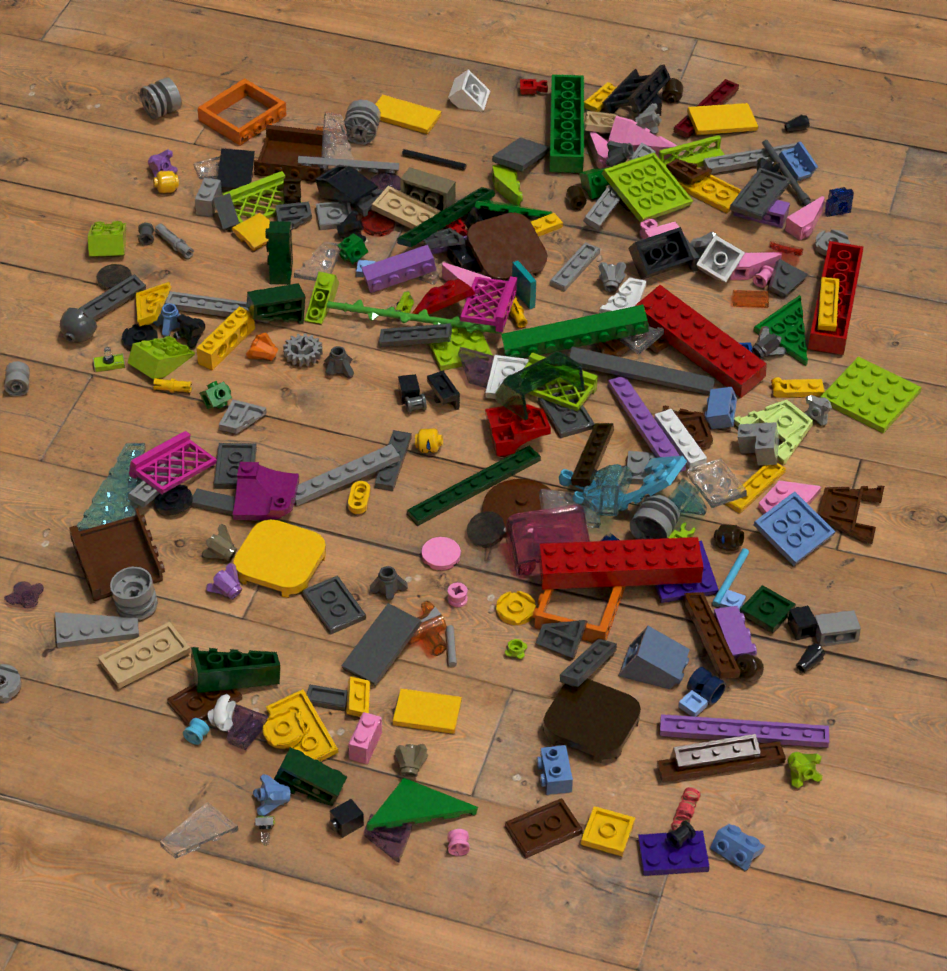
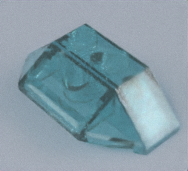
[582,464,633,516]
[667,477,707,515]

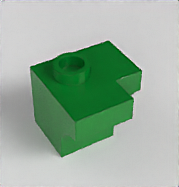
[579,167,610,199]

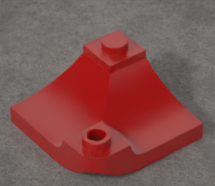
[485,403,551,456]

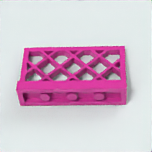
[460,276,517,332]
[129,431,217,494]

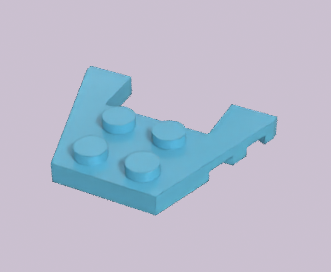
[618,456,687,511]

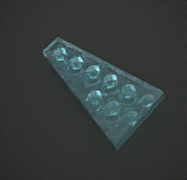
[77,443,146,531]

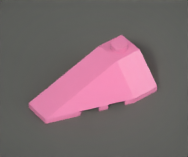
[608,116,677,160]

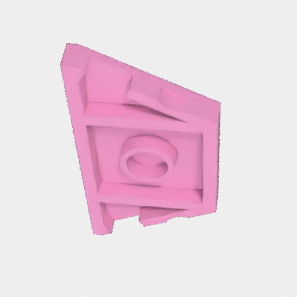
[758,481,821,514]

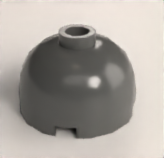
[59,308,97,342]

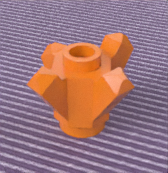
[246,333,279,361]

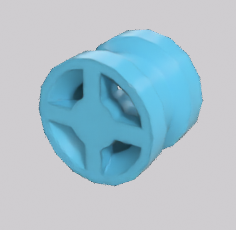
[183,718,209,745]

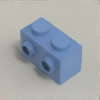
[705,387,737,429]
[537,745,573,795]

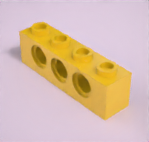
[196,306,255,371]

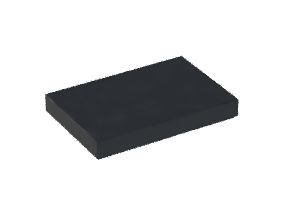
[217,148,255,191]

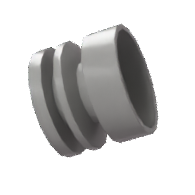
[140,77,182,119]
[342,100,381,144]
[630,494,680,539]
[110,567,158,620]

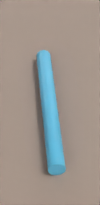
[712,548,749,607]

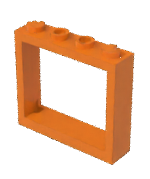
[198,78,287,145]
[532,586,626,643]

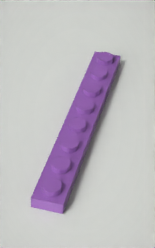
[608,377,686,472]
[660,714,829,748]

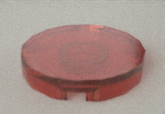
[361,210,395,236]
[769,241,804,256]

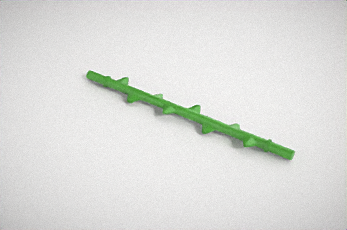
[327,300,502,334]

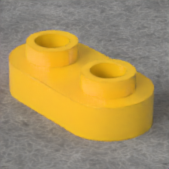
[348,481,371,514]

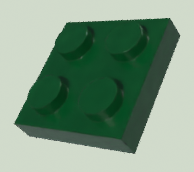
[740,585,796,633]

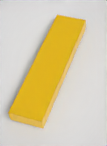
[818,277,839,331]
[725,463,786,514]

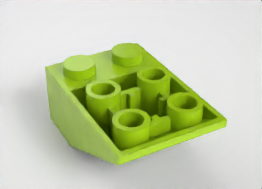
[88,221,127,256]
[127,336,195,379]

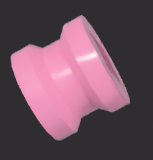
[640,219,658,238]
[448,583,468,607]
[447,829,470,856]

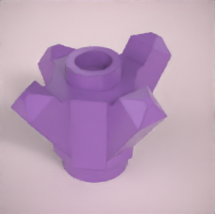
[148,149,178,177]
[206,563,243,600]

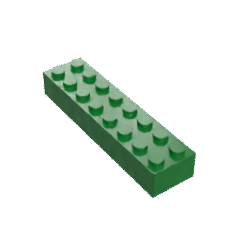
[550,74,584,173]

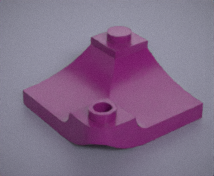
[232,462,300,521]

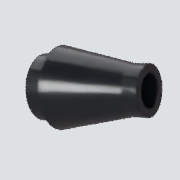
[784,114,810,132]
[796,643,825,673]

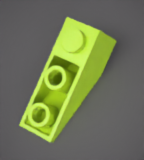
[492,165,523,206]
[305,272,339,325]

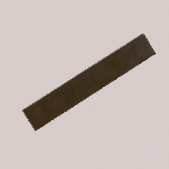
[571,423,614,487]

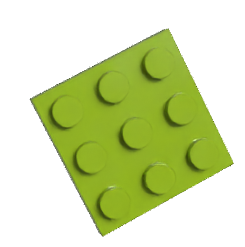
[429,327,493,371]

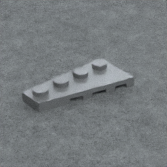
[55,612,139,648]

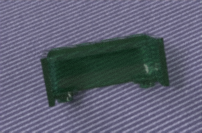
[495,352,585,420]

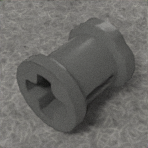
[138,223,154,246]
[405,394,427,413]

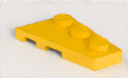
[136,282,172,326]

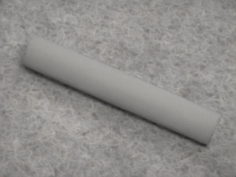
[446,625,457,667]

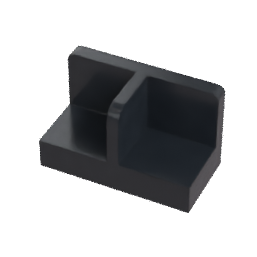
[427,370,460,410]

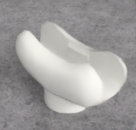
[208,694,236,731]

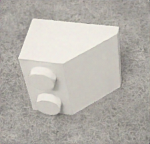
[448,70,490,112]
[696,235,745,283]

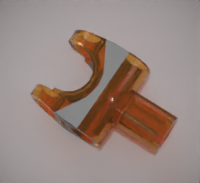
[408,601,447,656]

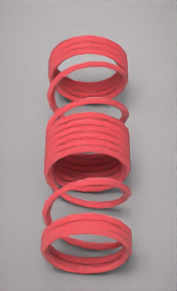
[671,787,701,831]

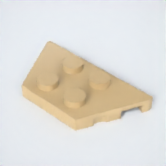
[584,111,617,134]

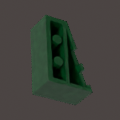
[274,747,348,806]

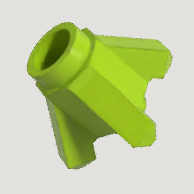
[787,752,823,788]

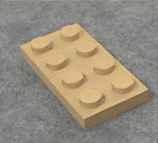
[371,186,441,229]
[98,622,191,688]

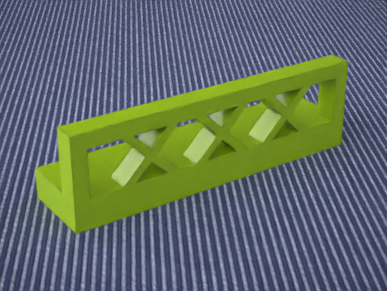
[659,135,725,168]

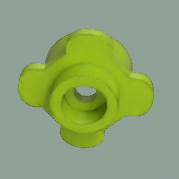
[505,639,527,659]

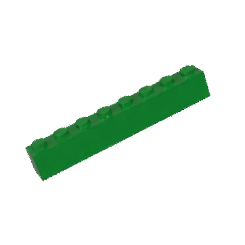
[501,305,649,358]

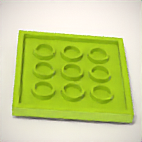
[602,152,693,223]
[820,356,922,434]

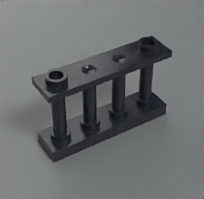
[602,64,671,114]

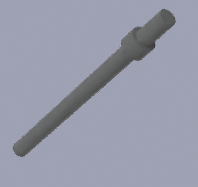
[762,140,811,206]

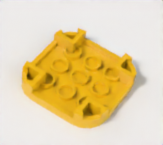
[233,520,326,598]

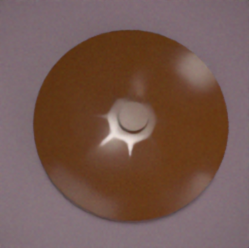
[483,479,560,540]

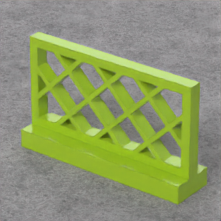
[222,171,285,223]
[512,353,598,412]

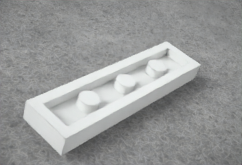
[654,409,707,468]

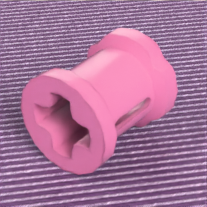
[753,265,773,288]

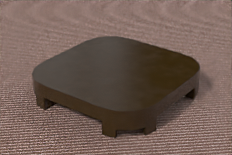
[543,679,641,763]

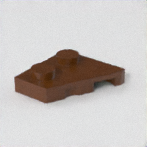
[666,159,712,185]

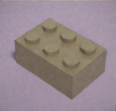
[400,167,456,211]

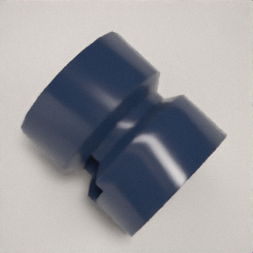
[687,667,726,705]

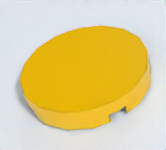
[496,591,536,625]
[263,710,305,749]

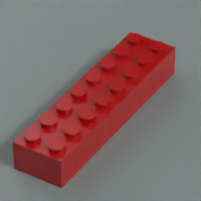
[808,241,864,355]
[635,285,767,398]
[539,537,704,590]

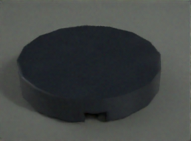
[122,324,158,351]
[154,484,193,516]

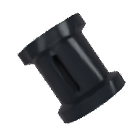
[666,821,696,849]

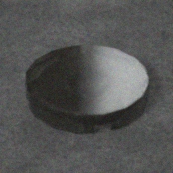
[97,264,132,291]
[467,511,506,548]

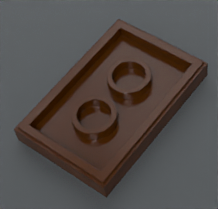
[167,683,242,727]
[505,798,583,859]

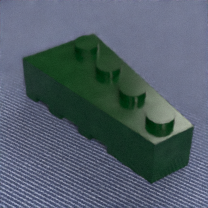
[191,647,281,693]

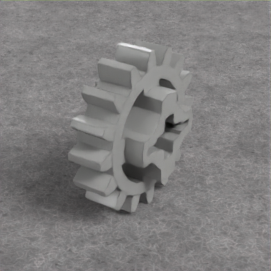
[283,333,323,366]

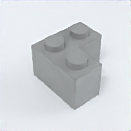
[737,422,779,466]

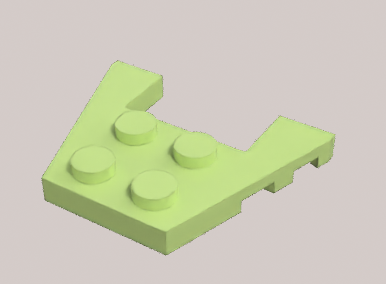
[734,400,813,465]

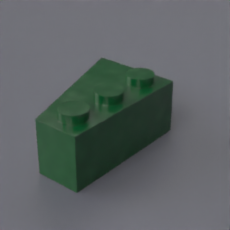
[265,221,293,285]
[246,283,306,324]

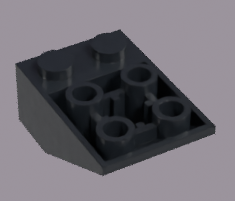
[315,165,378,203]

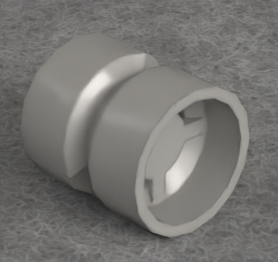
[4,361,30,396]

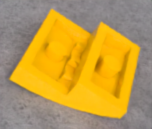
[232,213,270,251]

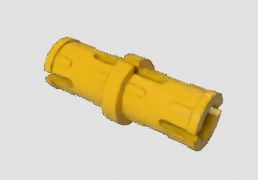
[510,297,528,328]
[153,378,192,393]

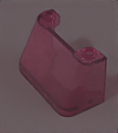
[506,505,590,576]

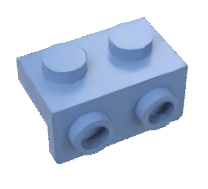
[778,141,818,181]
[711,824,765,870]

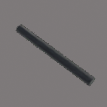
[402,149,467,170]

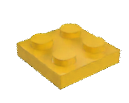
[581,806,635,857]

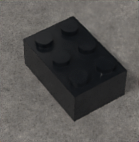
[628,227,694,280]

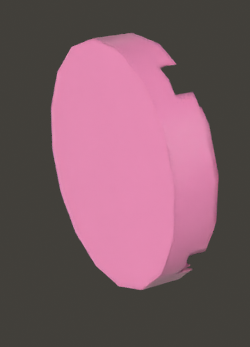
[421,537,461,571]

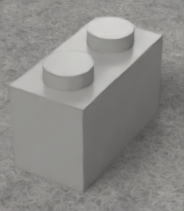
[195,178,222,217]
[815,610,861,646]

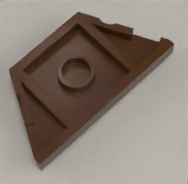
[663,405,713,455]

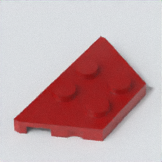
[412,278,475,315]

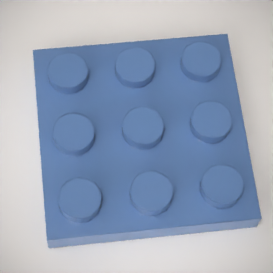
[753,492,835,566]

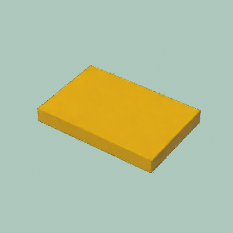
[393,688,462,734]

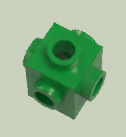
[337,233,368,264]
[199,381,232,409]

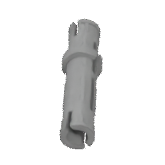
[155,224,194,258]

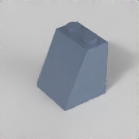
[619,626,690,689]

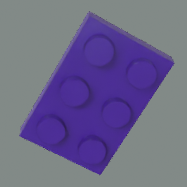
[638,830,710,876]

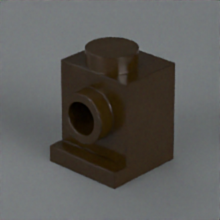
[283,178,301,204]

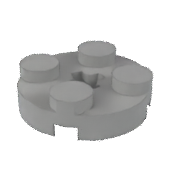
[815,230,850,256]
[0,664,22,703]

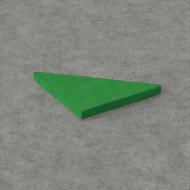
[475,200,552,217]
[753,295,808,366]
[366,778,478,831]

